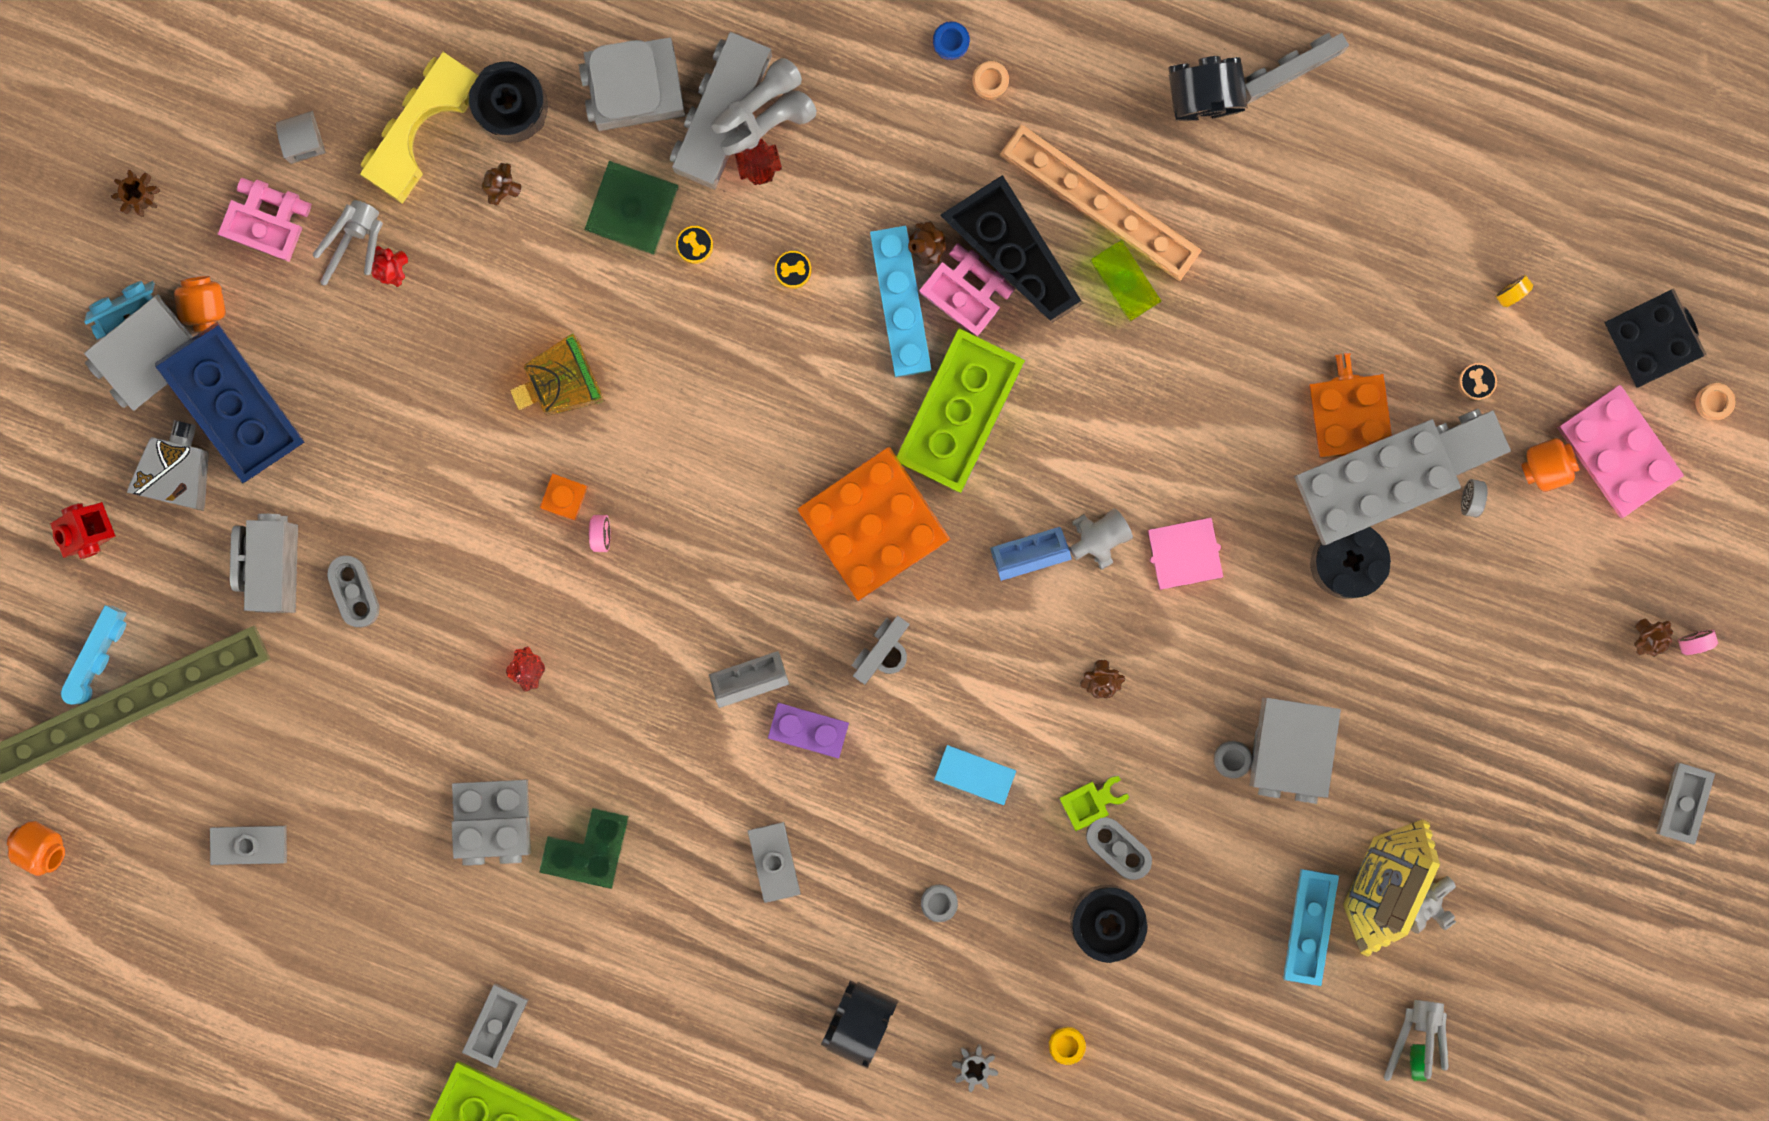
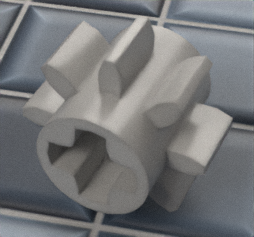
[952,1044,998,1092]

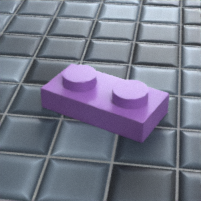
[768,703,849,758]

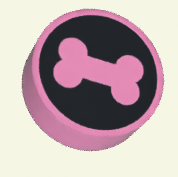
[589,515,611,552]
[1678,630,1718,655]

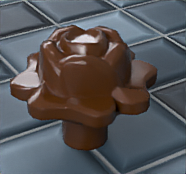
[482,163,521,205]
[908,221,946,266]
[1634,618,1673,657]
[1080,660,1125,699]

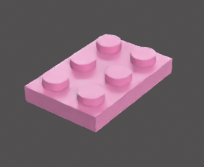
[1557,385,1684,518]

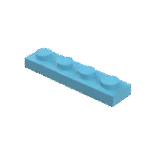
[870,226,932,378]

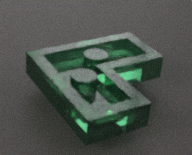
[539,808,629,889]

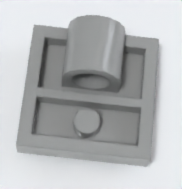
[851,615,910,685]

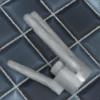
[313,200,383,286]
[1384,1000,1449,1081]

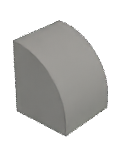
[276,111,326,164]

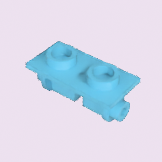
[84,281,160,339]

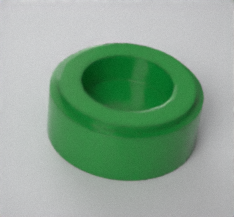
[1410,1044,1427,1082]

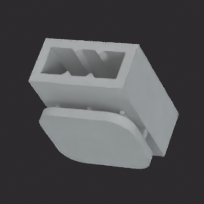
[579,37,686,131]
[84,294,193,411]
[230,514,298,613]
[1249,698,1341,804]

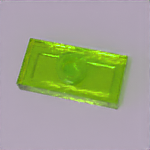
[1090,240,1162,322]

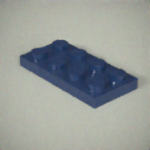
[155,321,305,484]

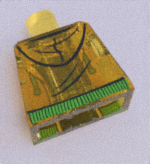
[510,333,605,416]

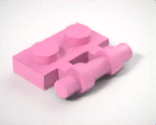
[218,178,312,262]
[919,243,1016,337]

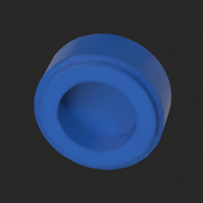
[933,21,970,60]

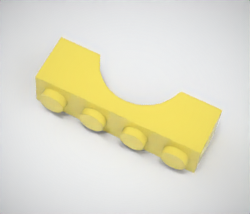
[360,52,479,204]

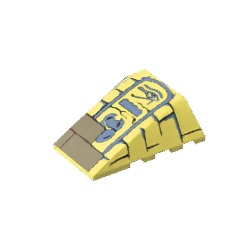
[1343,819,1440,957]

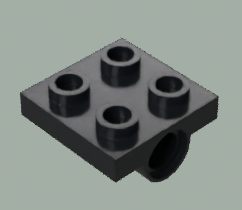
[1604,288,1707,388]

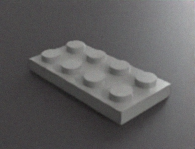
[1294,419,1461,545]

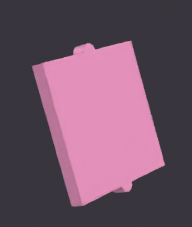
[1148,518,1223,590]

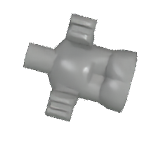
[1069,508,1133,570]
[1410,876,1456,934]

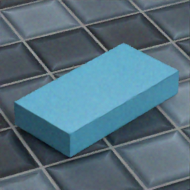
[934,745,1016,805]

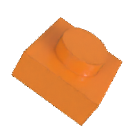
[540,473,588,521]

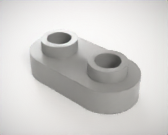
[327,556,380,628]
[1086,817,1152,880]

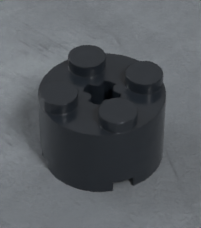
[1168,56,1248,121]
[469,61,548,143]
[1310,527,1391,599]
[1070,885,1148,963]
[821,980,899,1069]

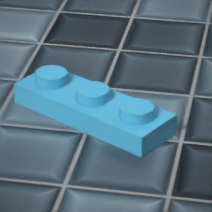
[1283,869,1339,986]

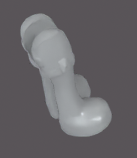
[711,58,817,155]

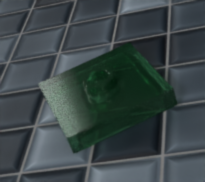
[584,161,679,256]

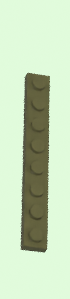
[0,626,271,784]

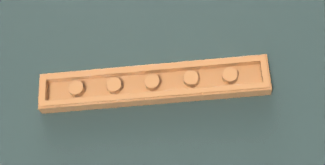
[1000,124,1202,282]

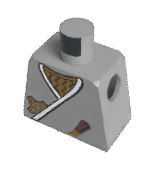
[127,420,209,511]

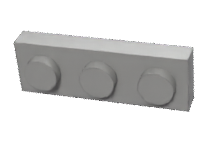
[1245,33,1349,105]

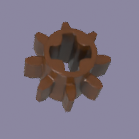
[111,170,160,217]

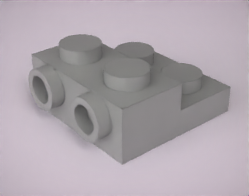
[452,780,531,865]

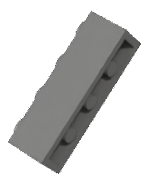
[670,32,772,190]
[1436,408,1511,475]

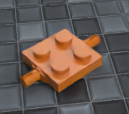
[1309,353,1392,458]

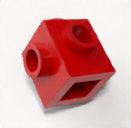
[50,502,116,559]

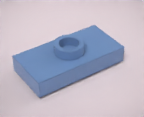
[990,527,1072,581]

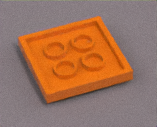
[797,447,951,601]

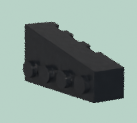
[940,175,1084,323]

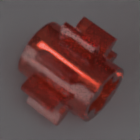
[735,139,782,185]

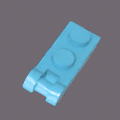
[61,605,127,705]

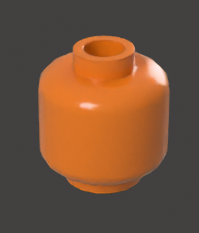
[174,276,226,332]
[1521,438,1580,492]
[7,821,65,876]

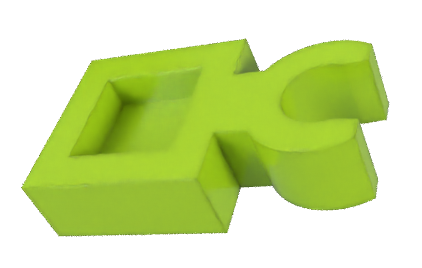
[1059,776,1130,831]

